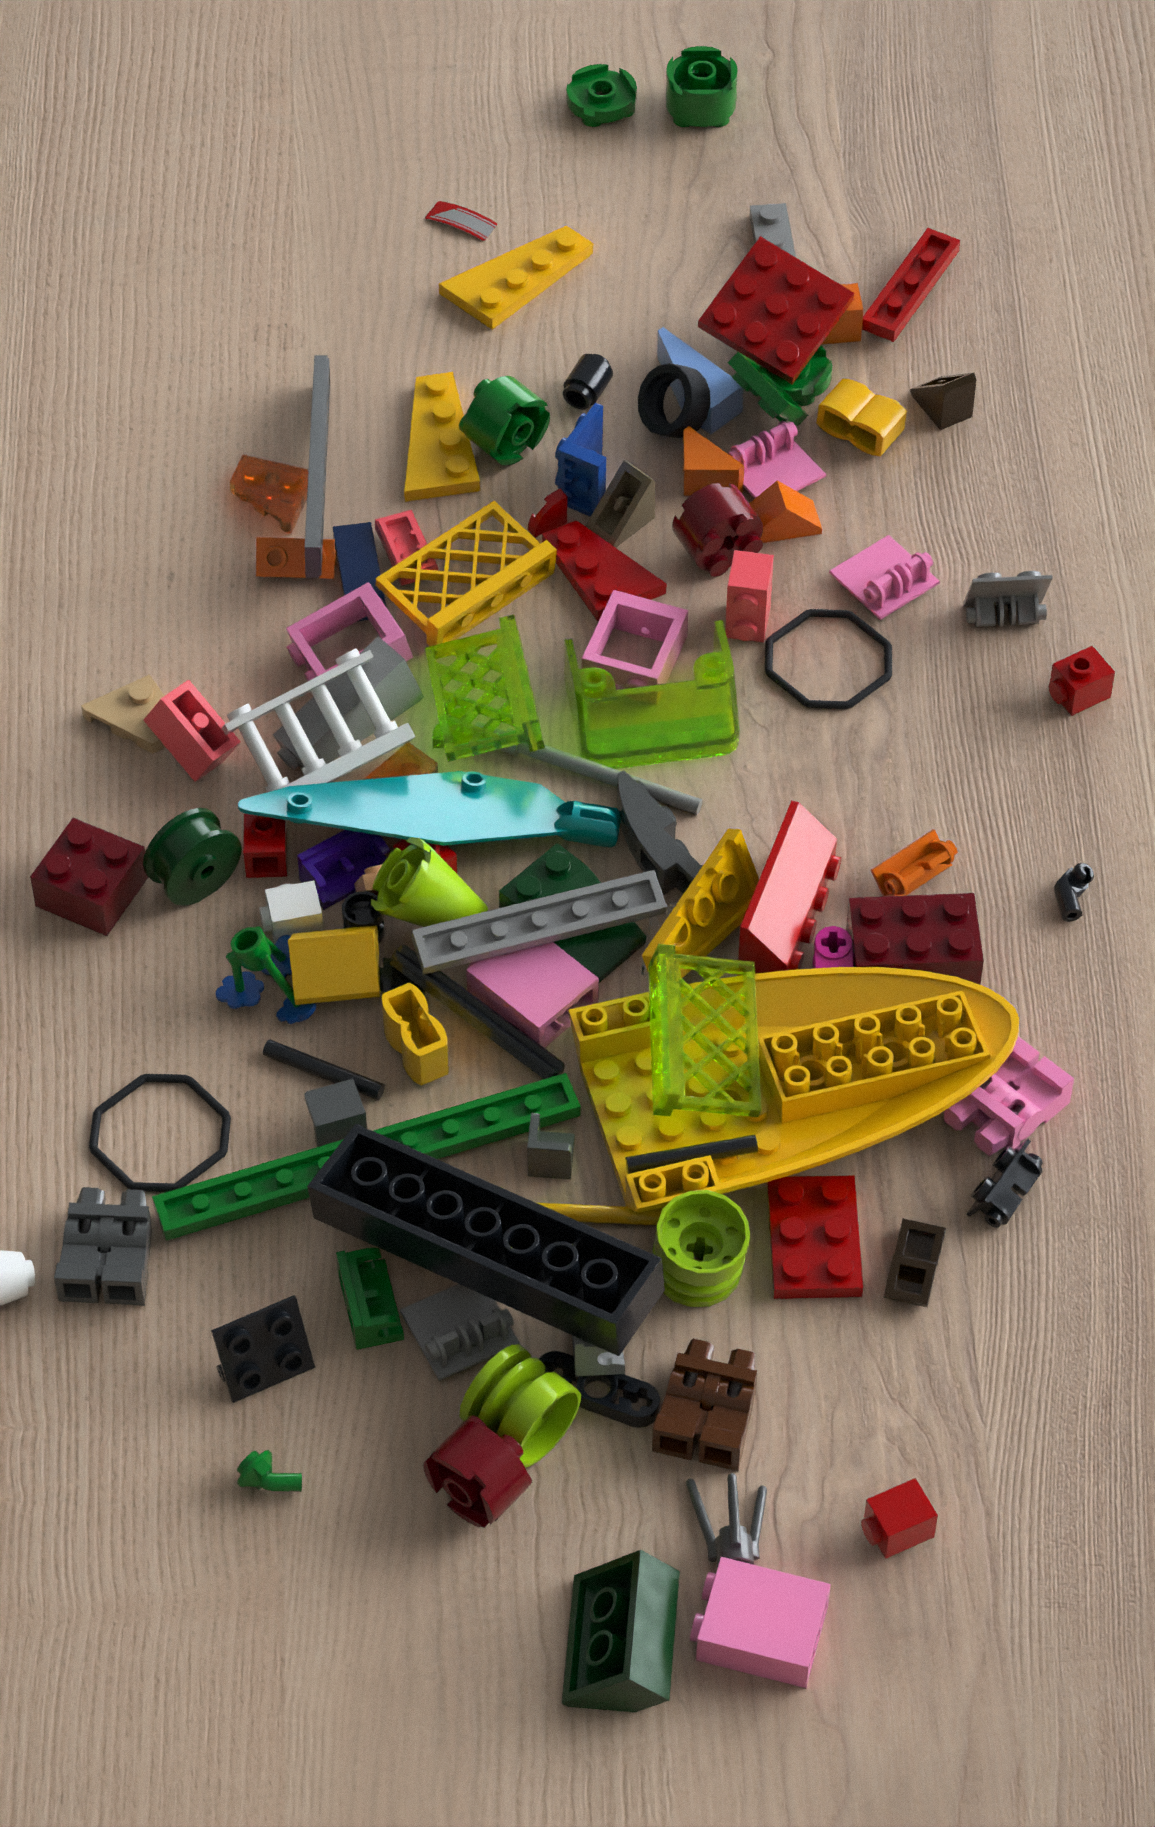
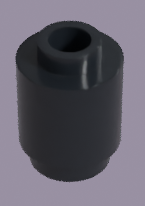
[563,354,613,410]

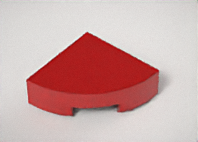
[528,488,567,538]

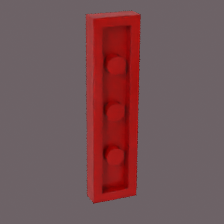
[862,228,961,342]

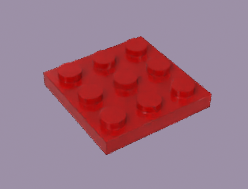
[698,236,854,385]

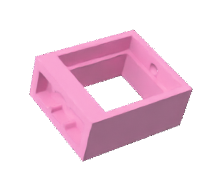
[286,582,413,685]
[581,590,688,705]

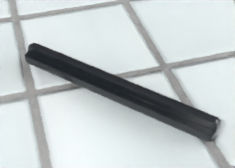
[390,945,565,1079]

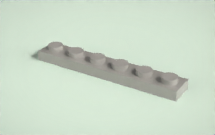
[411,870,667,975]

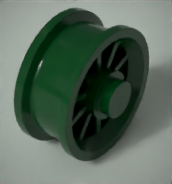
[143,808,242,906]

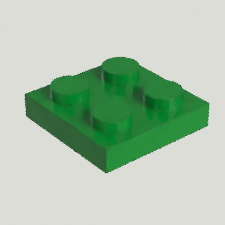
[727,352,809,426]

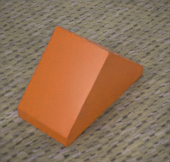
[683,426,744,496]
[749,480,822,543]

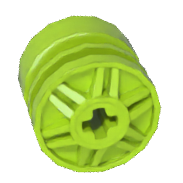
[652,1190,750,1307]
[459,1344,581,1467]

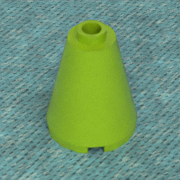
[371,837,488,927]

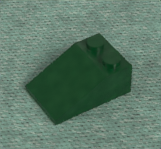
[499,843,648,983]

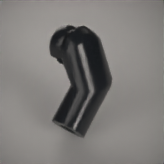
[1054,863,1094,922]

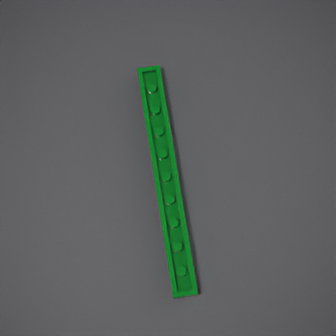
[152,1073,581,1241]

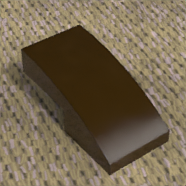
[884,1218,946,1308]

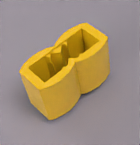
[816,378,907,456]
[382,983,449,1086]

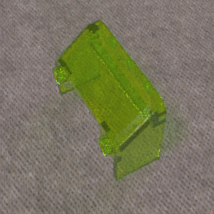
[564,620,740,769]

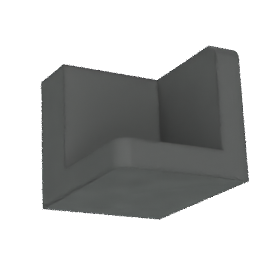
[304,1079,367,1147]
[527,1113,575,1180]

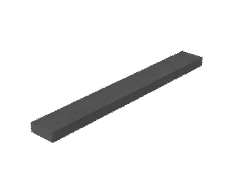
[304,355,330,578]

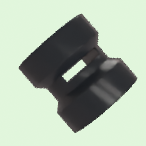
[342,891,385,944]

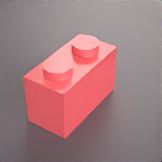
[725,550,774,643]
[143,680,241,782]

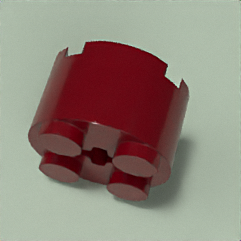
[672,483,763,577]
[423,1415,532,1528]

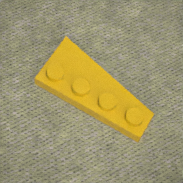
[439,225,593,330]
[404,372,480,502]
[641,828,759,990]

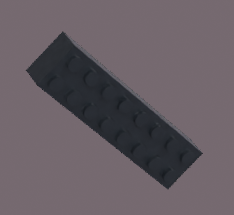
[307,1124,665,1356]

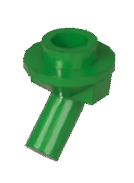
[237,1450,302,1492]

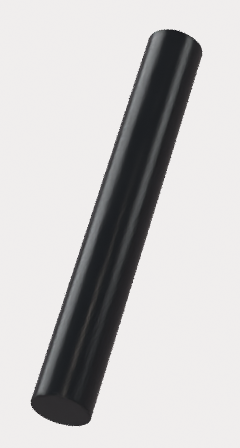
[263,1039,385,1100]
[625,1135,758,1174]

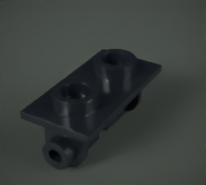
[967,1139,1043,1228]

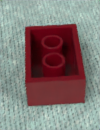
[846,893,984,985]

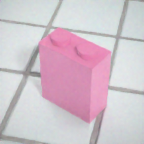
[466,942,599,1048]
[690,1557,831,1688]

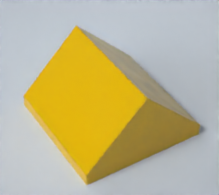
[288,925,380,1005]

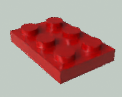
[767,1175,863,1299]

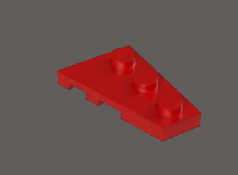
[542,520,667,622]

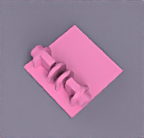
[727,421,826,499]
[829,535,940,620]

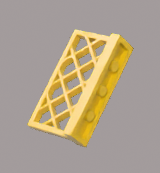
[375,500,557,653]

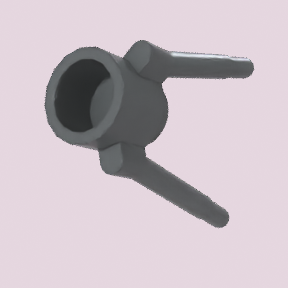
[686,1473,767,1568]

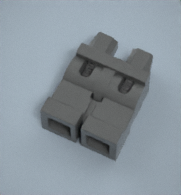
[54,1187,152,1306]

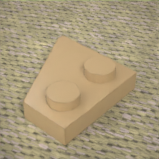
[81,674,166,754]

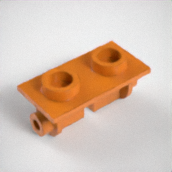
[256,537,337,579]
[870,829,958,896]

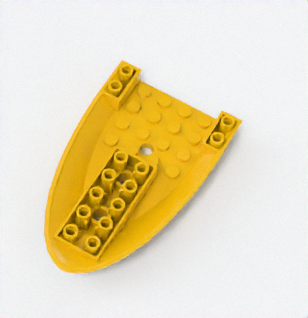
[568,967,1019,1213]

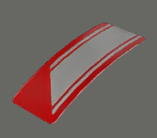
[425,201,497,241]

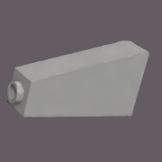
[273,636,424,770]

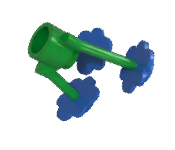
[216,926,317,1024]

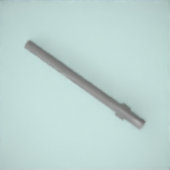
[473,722,703,815]

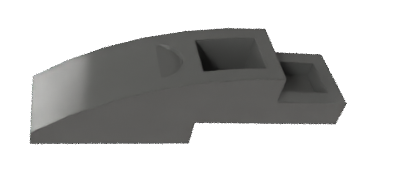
[617,770,703,895]

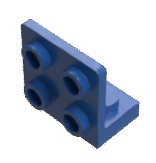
[555,403,606,517]

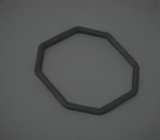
[765,609,892,709]
[89,1074,231,1192]

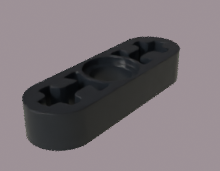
[539,1351,660,1428]

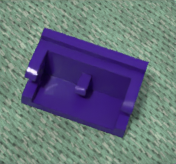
[297,830,390,910]

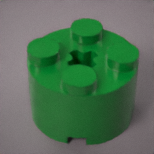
[666,46,738,127]
[459,376,550,465]

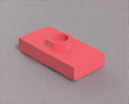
[375,510,438,586]

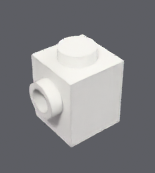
[259,881,323,944]

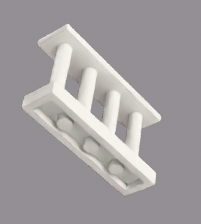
[222,648,415,792]

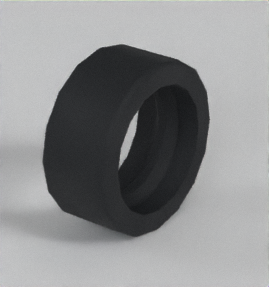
[638,363,710,438]

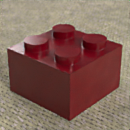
[30,817,149,936]

